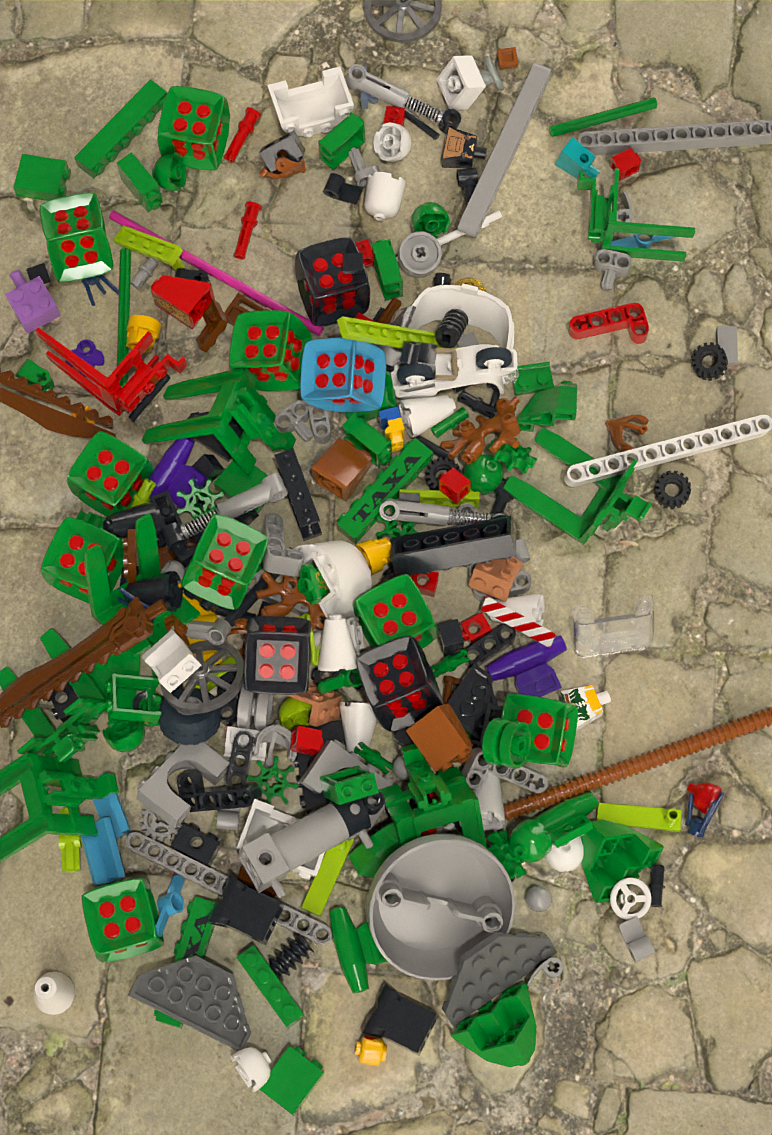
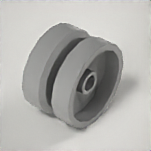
[397,232,442,278]
[237,684,273,731]

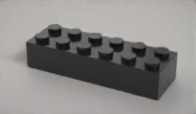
[390,515,516,577]

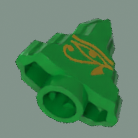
[297,564,329,605]

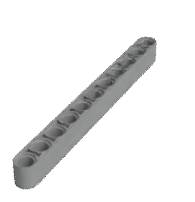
[458,63,552,237]
[578,120,772,156]
[126,832,332,946]

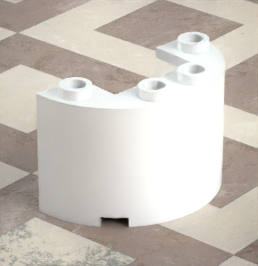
[268,67,354,138]
[294,540,372,619]
[237,799,325,880]

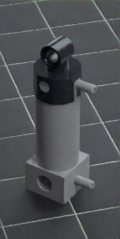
[238,791,385,898]

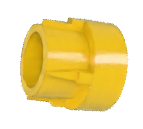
[126,315,162,353]
[355,537,392,575]

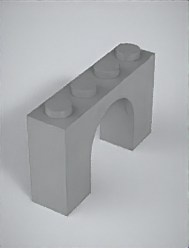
[299,739,394,830]
[137,742,230,829]

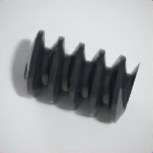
[435,309,469,348]
[268,934,314,982]

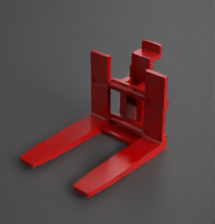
[35,328,187,417]

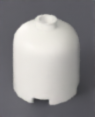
[364,172,406,221]

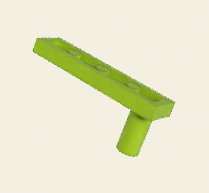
[113,225,185,272]
[399,489,480,508]
[597,803,682,832]
[301,839,355,917]

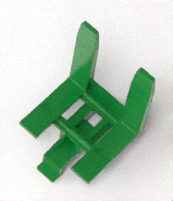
[142,368,296,475]
[503,428,652,545]
[85,513,200,657]
[0,628,107,762]
[378,743,487,848]
[0,753,119,862]

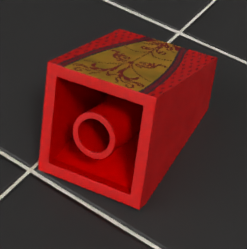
[151,275,215,330]

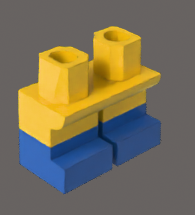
[379,406,404,452]

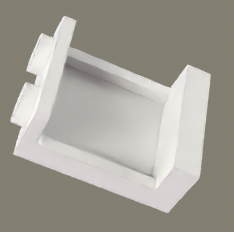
[141,629,202,693]

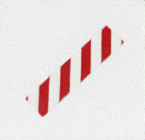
[481,596,556,648]

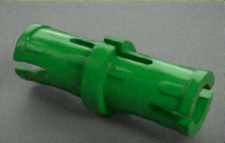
[430,407,470,438]
[431,650,470,678]
[354,742,393,774]

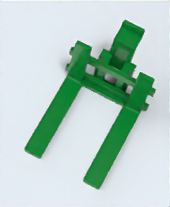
[577,168,695,262]

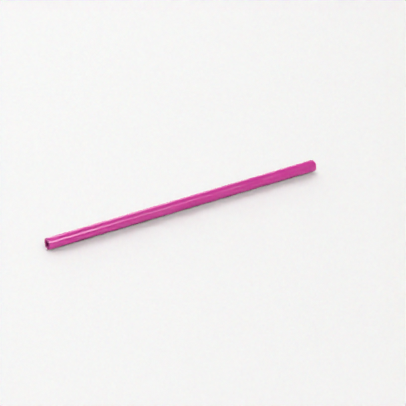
[109,210,324,336]

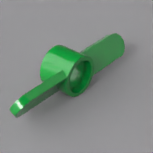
[317,668,362,694]

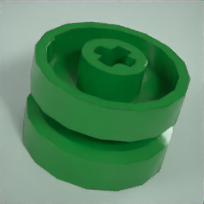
[482,718,531,769]

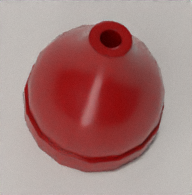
[687,783,722,814]

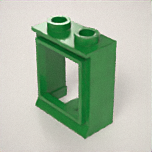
[318,112,366,171]
[372,239,403,301]
[342,412,392,468]
[104,674,161,724]
[320,765,379,805]

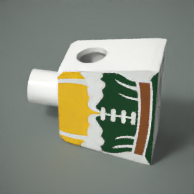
[559,685,611,731]

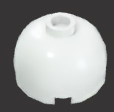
[373,122,412,162]
[545,836,584,872]
[231,1047,271,1092]

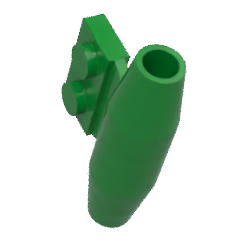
[533,791,599,848]
[329,906,388,994]

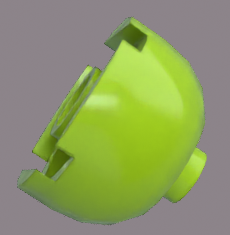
[278,697,312,730]

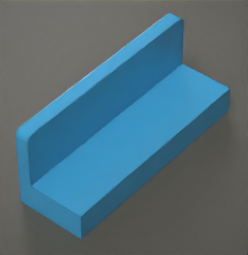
[93,772,132,839]
[81,817,126,886]

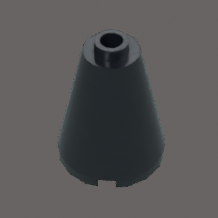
[103,502,162,540]
[123,571,183,612]

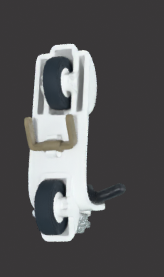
[391,344,519,408]

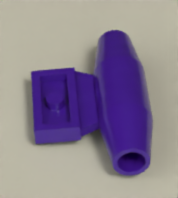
[148,438,208,507]
[486,635,567,697]

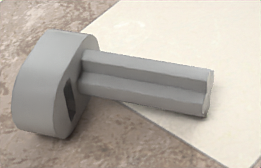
[348,148,381,187]

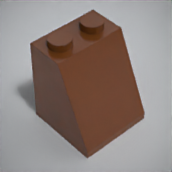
[311,438,373,502]
[406,704,473,772]

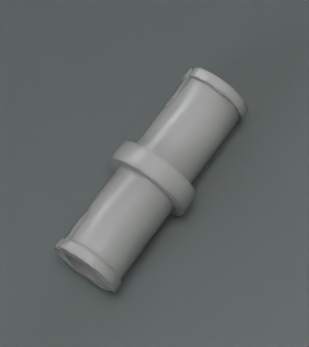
[130,257,160,290]

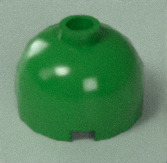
[152,152,187,191]
[411,202,450,239]
[463,454,504,495]
[103,719,146,752]
[509,819,553,863]

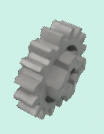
[139,806,185,843]

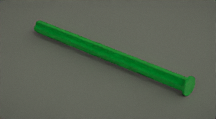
[117,248,131,388]

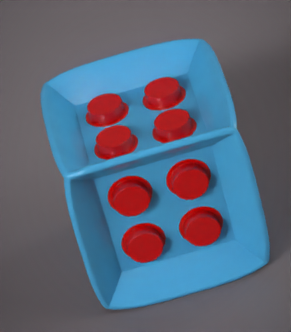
[300,338,386,412]

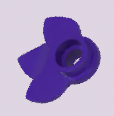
[65,339,105,377]

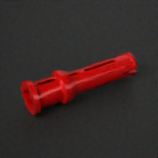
[223,107,261,163]
[233,201,262,260]

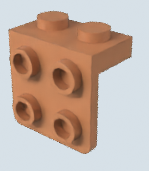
[468,557,523,602]
[287,683,342,727]

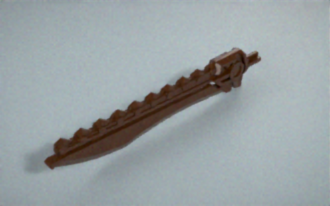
[0,368,116,438]
[0,597,168,728]

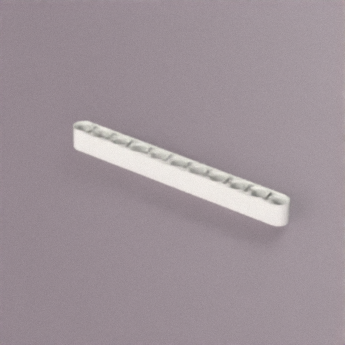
[564,415,772,487]

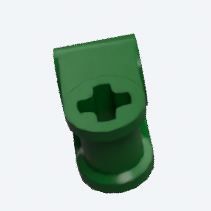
[15,359,54,392]

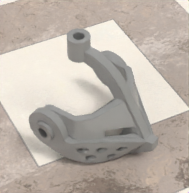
[251,720,297,768]

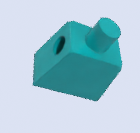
[555,137,600,179]

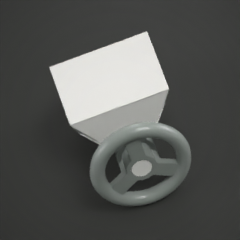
[437,56,504,110]

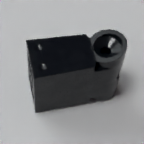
[207,874,284,945]
[361,983,438,1056]

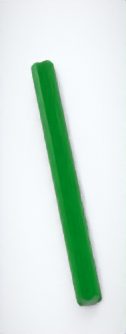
[549,97,658,137]

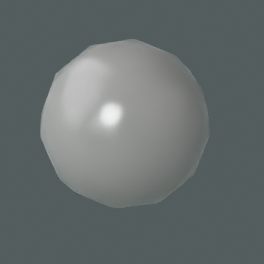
[160,560,185,584]
[393,755,410,780]
[526,885,552,912]

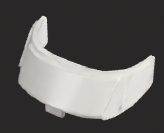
[403,284,514,349]

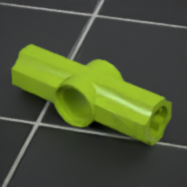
[58,808,82,873]

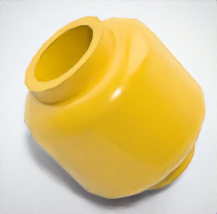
[355,1035,387,1066]

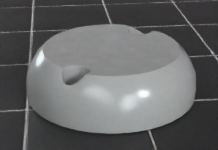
[366,834,515,980]

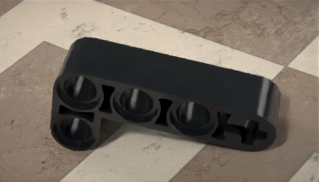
[177,769,262,812]

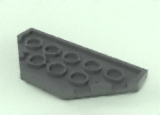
[442,932,557,1026]
[127,955,251,1051]

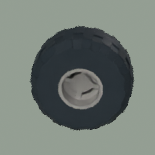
[159,688,221,746]

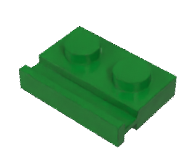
[512,361,554,396]

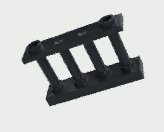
[275,448,322,541]

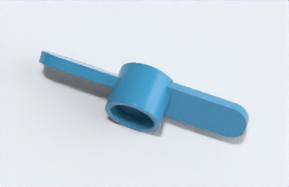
[611,234,673,249]
[155,875,184,937]

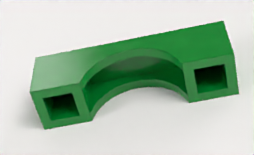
[236,945,305,1029]

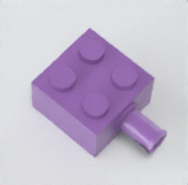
[5,270,61,334]

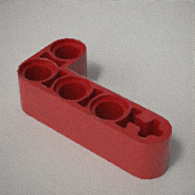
[569,303,649,344]

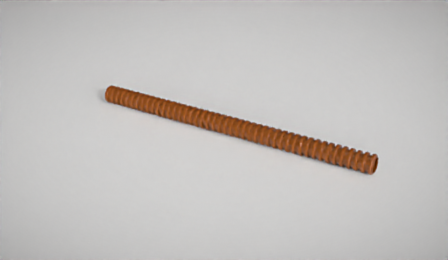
[503,707,772,822]

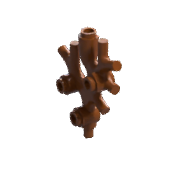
[441,397,521,464]
[256,571,330,631]

